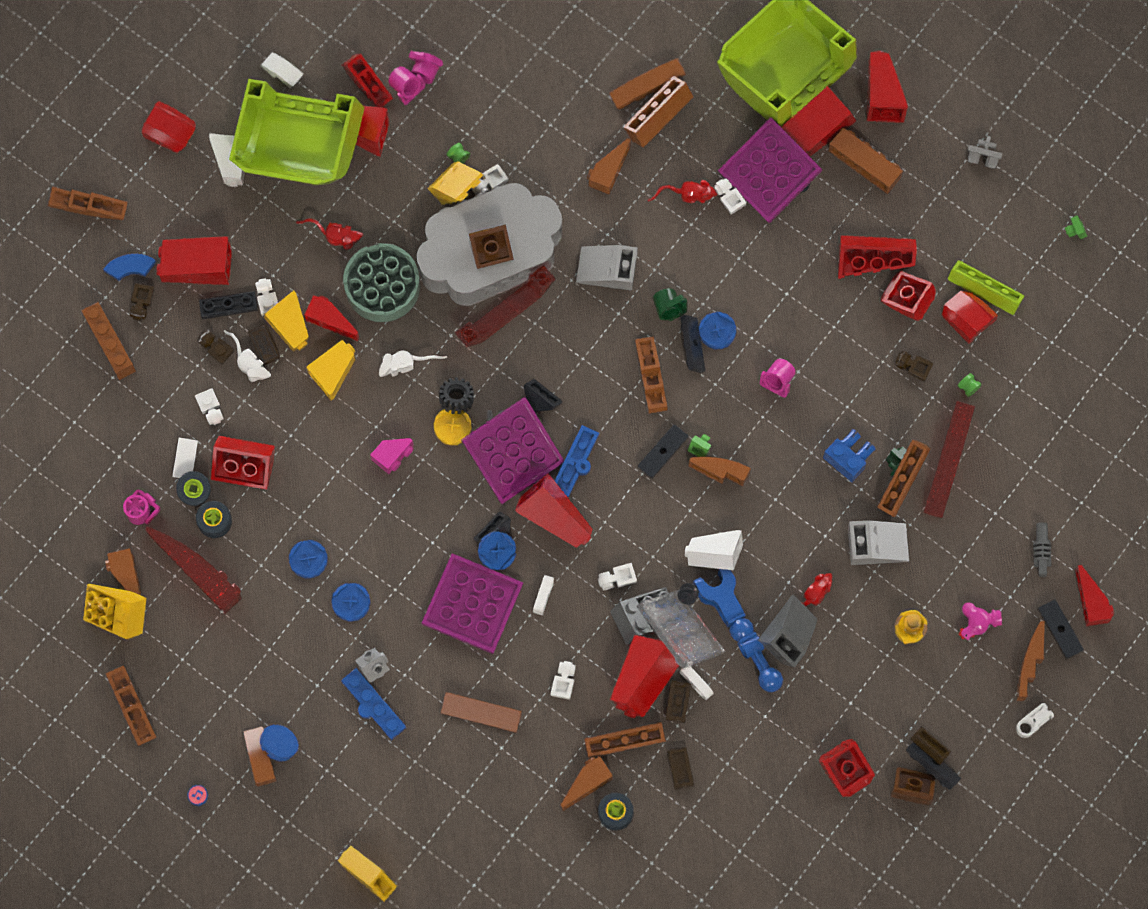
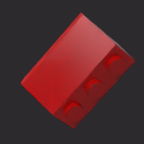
[211,436,275,490]

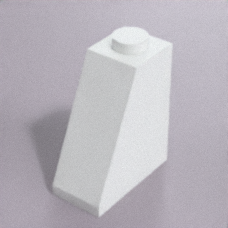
[209,134,245,187]
[685,530,743,570]

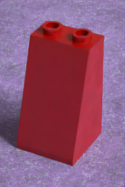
[781,86,856,156]
[157,236,232,285]
[610,635,684,718]

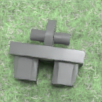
[968,136,1002,169]

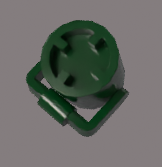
[652,288,688,321]

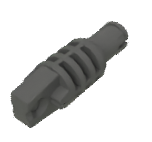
[1033,522,1051,577]

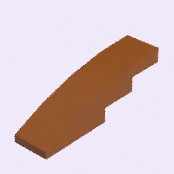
[609,59,686,110]
[48,187,128,220]
[635,336,668,413]
[1017,621,1044,701]
[106,665,156,746]

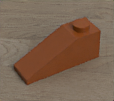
[587,138,631,195]
[105,548,141,595]
[561,756,613,811]

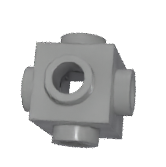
[355,648,389,683]

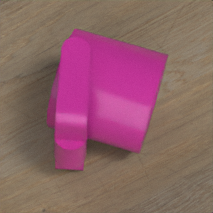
[409,51,443,84]
[389,67,426,105]
[760,359,795,398]
[123,490,160,525]

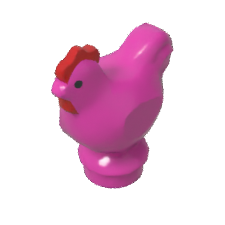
[959,603,1002,640]

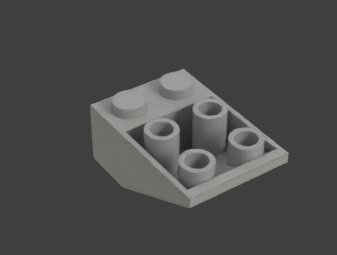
[576,245,638,290]
[848,521,909,565]

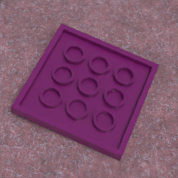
[718,118,822,223]
[461,397,564,504]
[421,553,523,654]

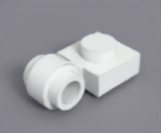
[471,164,508,195]
[714,179,746,215]
[255,278,278,316]
[195,388,224,425]
[598,563,637,590]
[551,661,576,700]

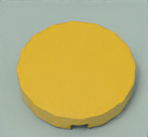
[434,409,472,445]

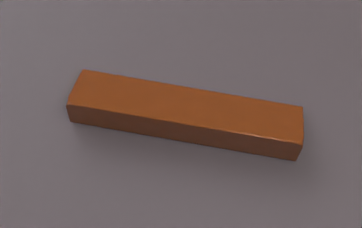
[441,692,522,733]

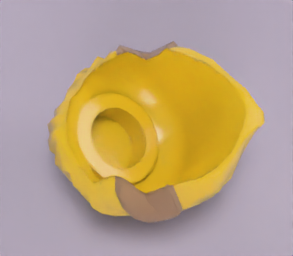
[894,610,927,644]

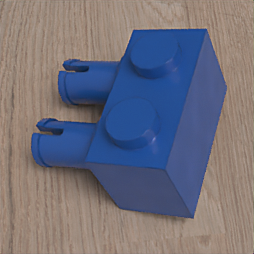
[823,429,876,482]

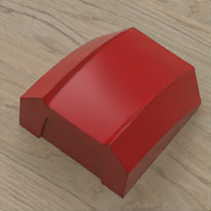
[142,101,196,153]
[881,271,936,321]
[942,291,998,344]
[818,739,875,797]

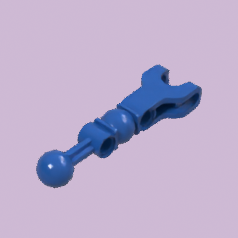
[693,569,783,692]

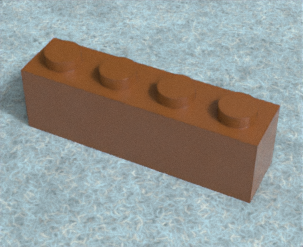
[624,76,694,148]
[828,128,903,194]
[81,302,136,380]

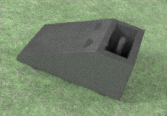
[610,587,683,645]
[758,595,818,668]

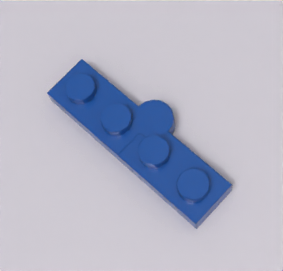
[555,425,599,498]
[341,668,406,740]

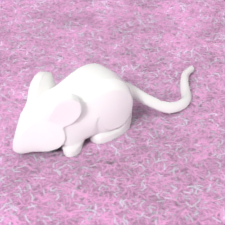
[224,330,271,382]
[379,351,447,377]

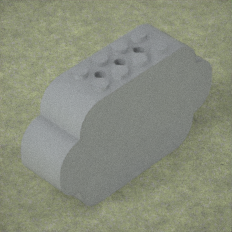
[417,183,562,306]

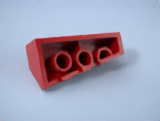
[838,235,917,279]

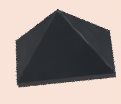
[524,379,563,412]
[473,511,511,543]

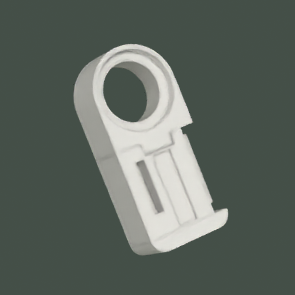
[533,575,554,616]
[680,664,714,700]
[1016,703,1054,738]

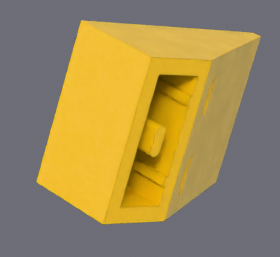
[427,162,483,205]
[83,584,146,639]

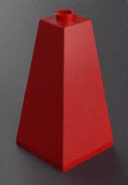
[867,51,908,123]
[356,106,390,157]
[515,473,593,548]

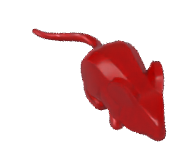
[648,180,718,203]
[296,218,363,250]
[802,573,833,606]

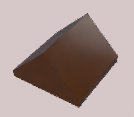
[469,224,514,269]
[891,767,935,806]

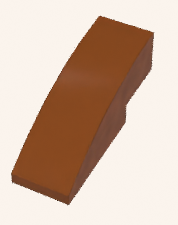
[689,457,751,486]
[243,726,276,787]

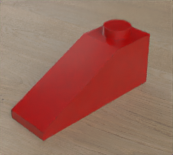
[341,53,393,108]
[304,295,359,341]
[1075,565,1114,626]

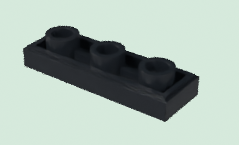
[199,291,258,320]
[681,315,706,373]
[637,424,689,479]
[1037,599,1084,660]
[906,742,962,790]

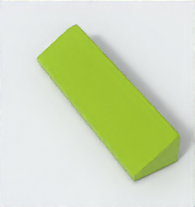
[948,260,1024,315]

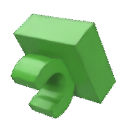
[1065,215,1088,239]
[688,434,711,457]

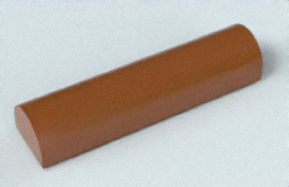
[877,440,931,517]
[584,722,666,758]

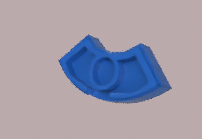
[103,254,156,281]

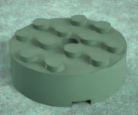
[343,243,420,322]

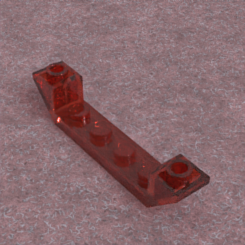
[455,265,556,348]

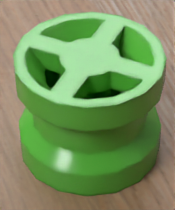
[447,143,470,164]
[958,373,982,397]

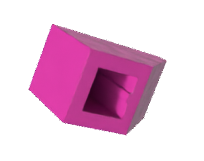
[370,438,414,474]

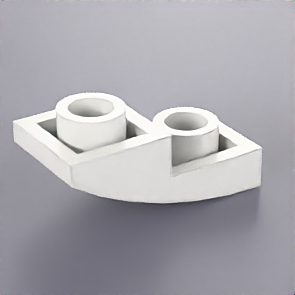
[261,52,303,89]
[172,438,198,478]

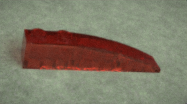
[924,401,975,518]
[145,526,242,614]

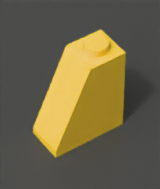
[264,290,309,352]
[306,340,355,401]
[338,846,397,901]

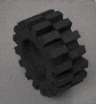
[439,377,474,414]

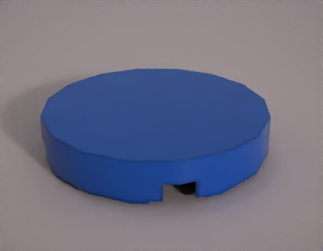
[699,312,736,349]
[478,531,516,570]
[289,540,328,578]
[332,583,371,622]
[259,725,298,761]

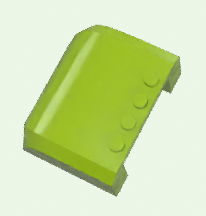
[717,0,857,127]
[229,79,365,185]

